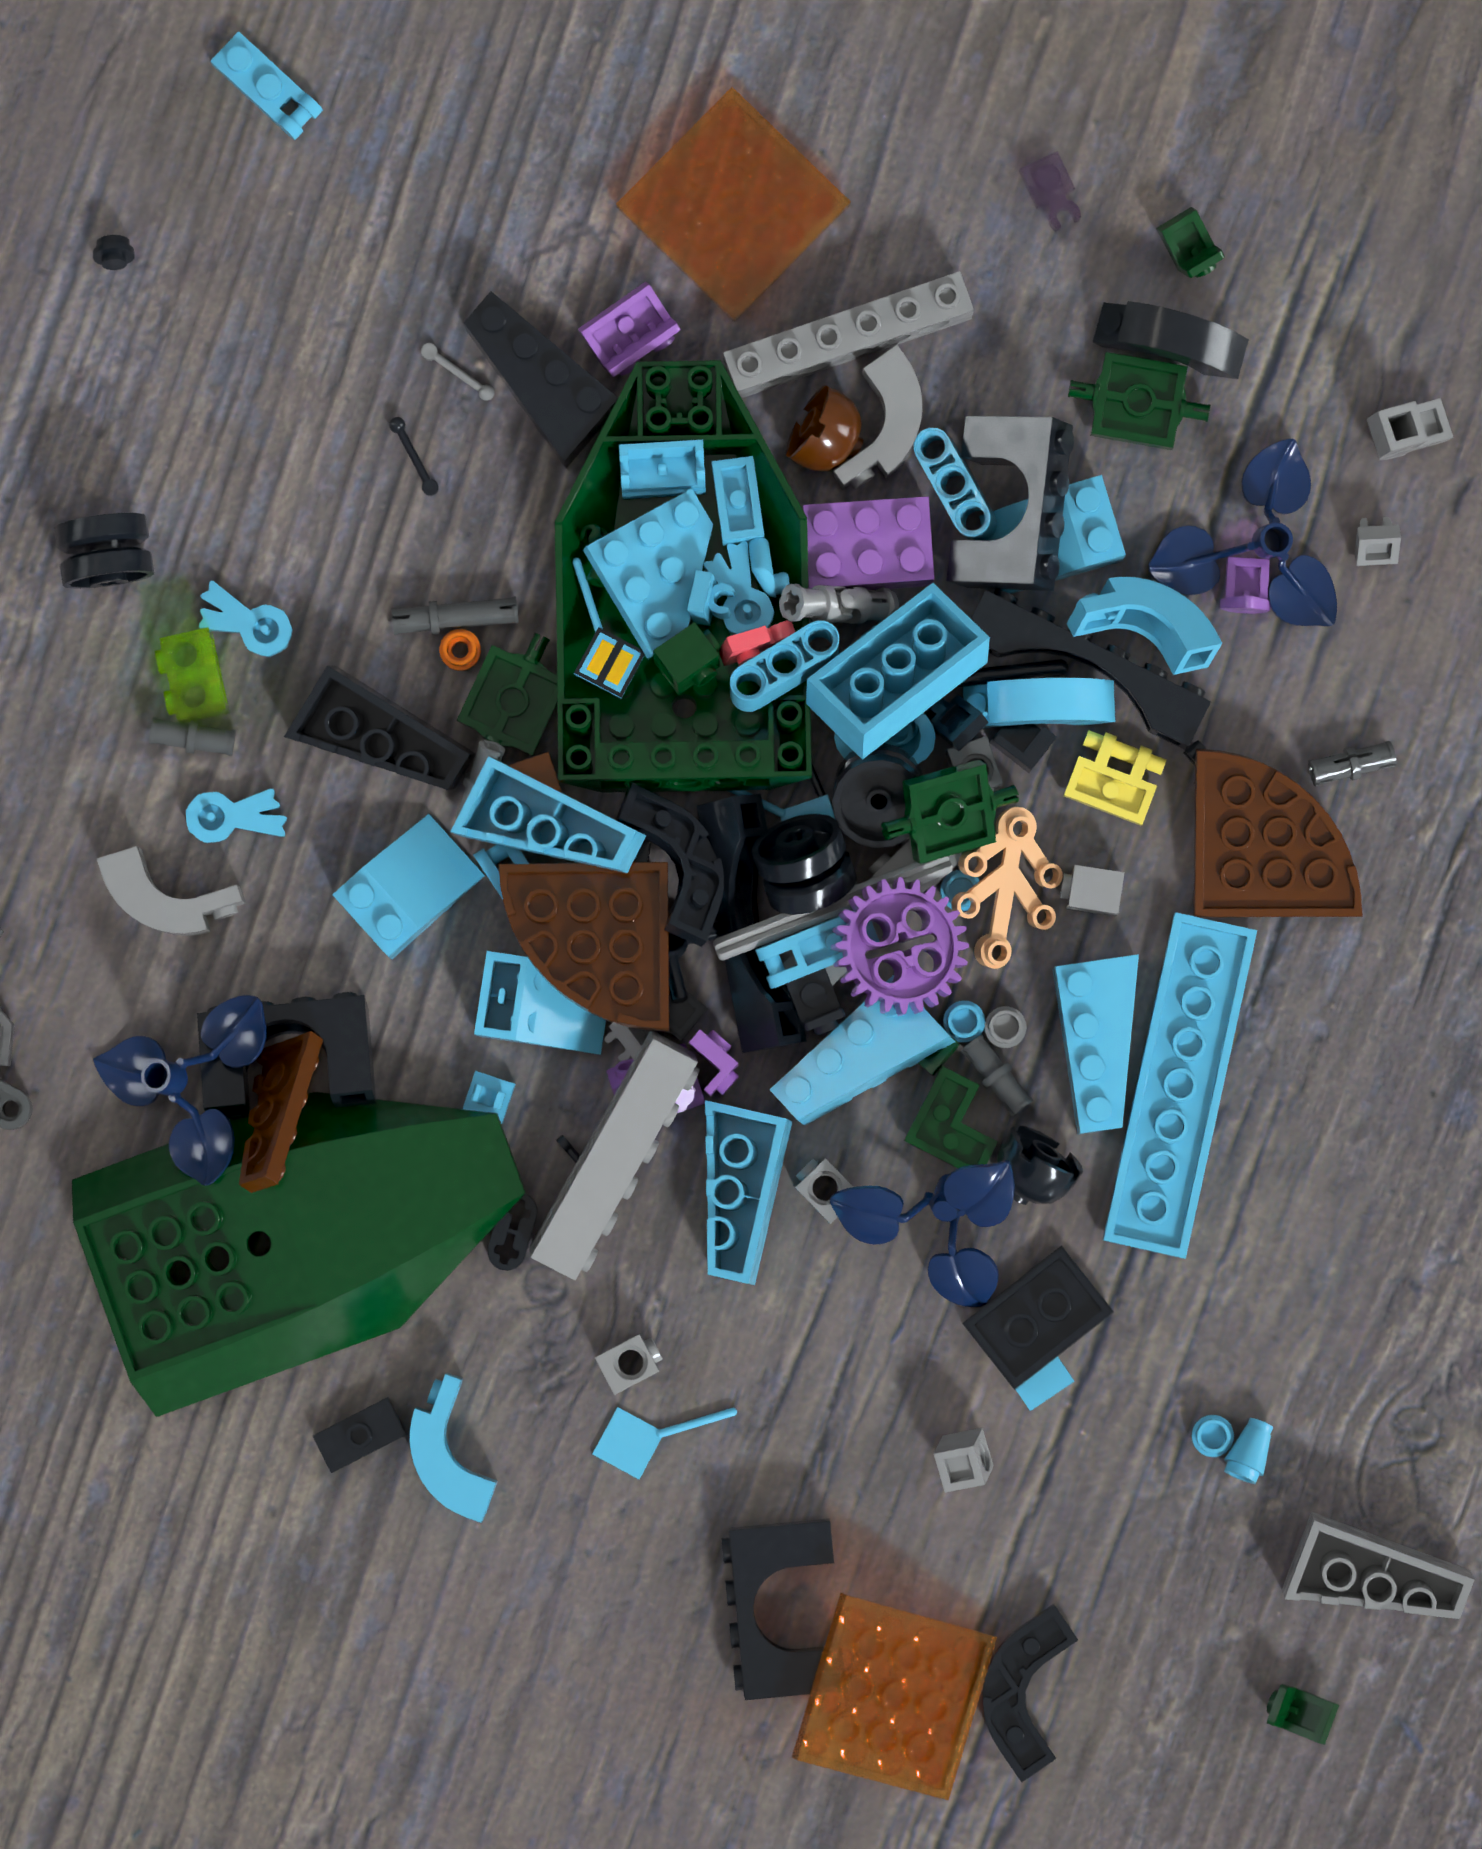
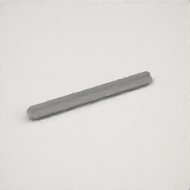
[713,856,953,960]

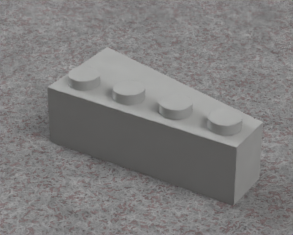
[1282,1512,1475,1619]

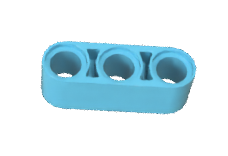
[913,428,997,541]
[730,620,839,712]

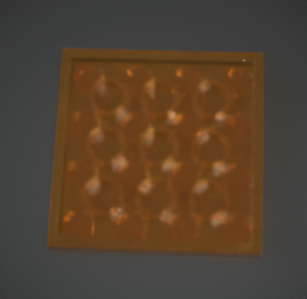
[616,87,851,322]
[792,1593,997,1800]

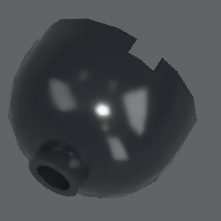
[997,1125,1083,1205]

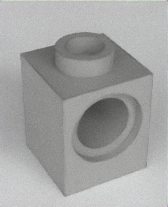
[1060,865,1125,916]
[795,1158,853,1224]
[595,1333,663,1395]
[934,1428,994,1493]

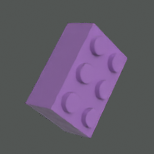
[803,496,935,590]

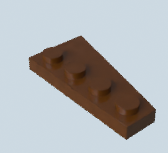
[239,1031,323,1193]

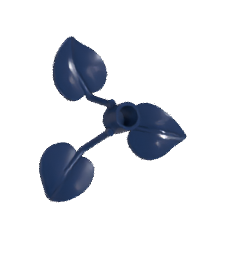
[1148,439,1337,627]
[93,995,266,1186]
[830,1160,1015,1307]

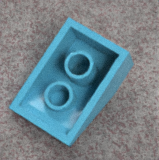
[979,475,1126,594]
[332,814,485,959]

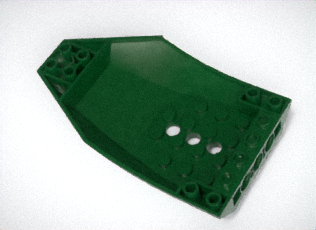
[554,360,812,793]
[72,1092,526,1417]

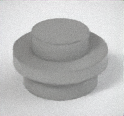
[984,1006,1027,1048]

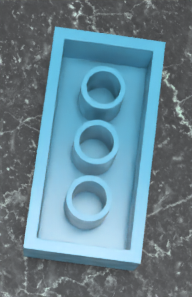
[806,583,990,760]

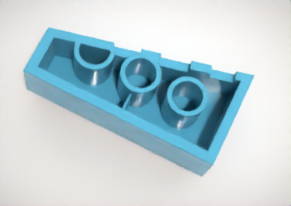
[450,756,646,873]
[1053,954,1139,1134]
[770,975,955,1126]
[705,1100,792,1285]

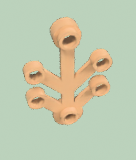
[951,807,1063,969]

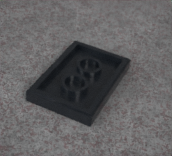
[962,1246,1114,1390]

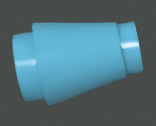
[1224,1418,1273,1484]

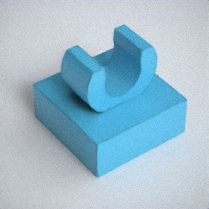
[687,570,736,626]
[463,1071,516,1124]

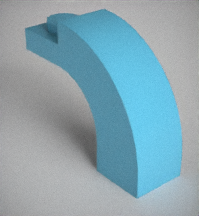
[1066,577,1222,675]
[963,678,1115,728]
[410,1373,498,1523]

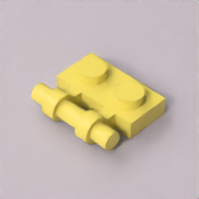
[1063,730,1167,826]

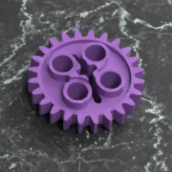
[831,877,969,1016]

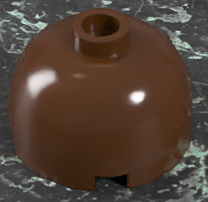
[785,385,864,471]

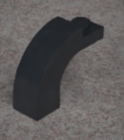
[1093,301,1249,379]

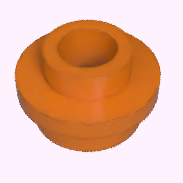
[439,629,481,671]

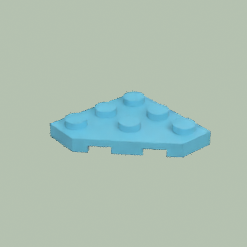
[583,489,713,659]

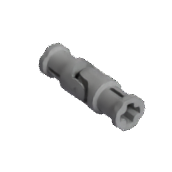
[779,584,899,624]

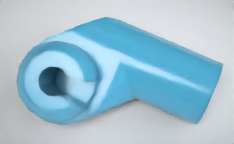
[748,538,790,598]

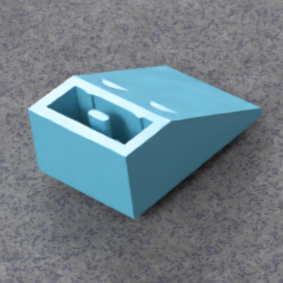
[474,951,606,1055]

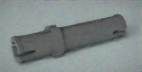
[391,596,519,635]

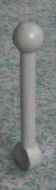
[421,343,495,401]

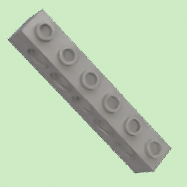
[723,271,974,398]

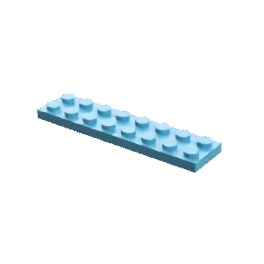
[1102,912,1257,1259]

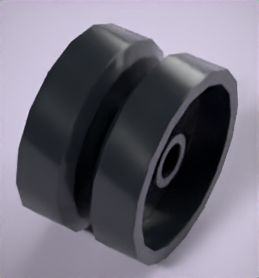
[54,513,154,589]
[833,743,923,848]
[751,814,857,915]

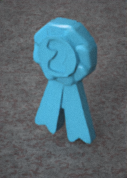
[704,540,774,635]
[198,581,293,657]
[186,789,287,843]

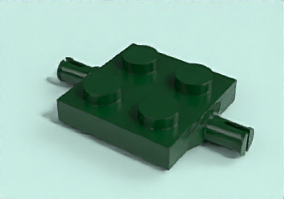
[1068,352,1211,450]
[457,632,557,756]
[881,759,1019,864]

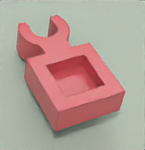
[719,620,795,666]

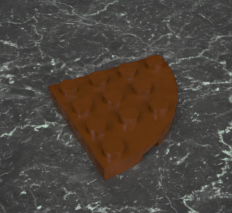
[1193,749,1363,917]
[499,862,669,1031]

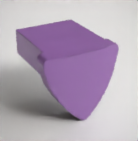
[1220,557,1271,614]

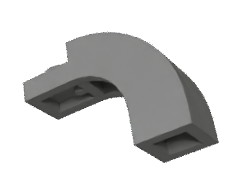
[833,345,922,490]
[97,846,246,936]

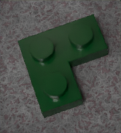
[904,1066,998,1169]

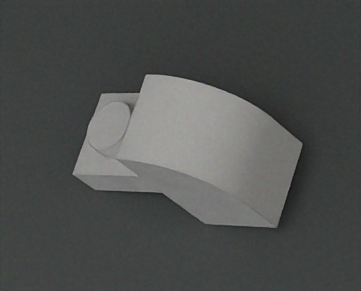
[1366,398,1453,460]

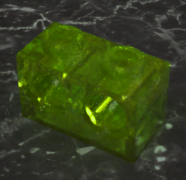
[155,627,230,723]

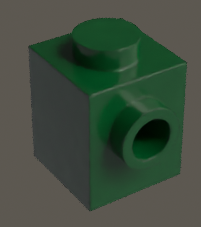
[653,622,722,695]

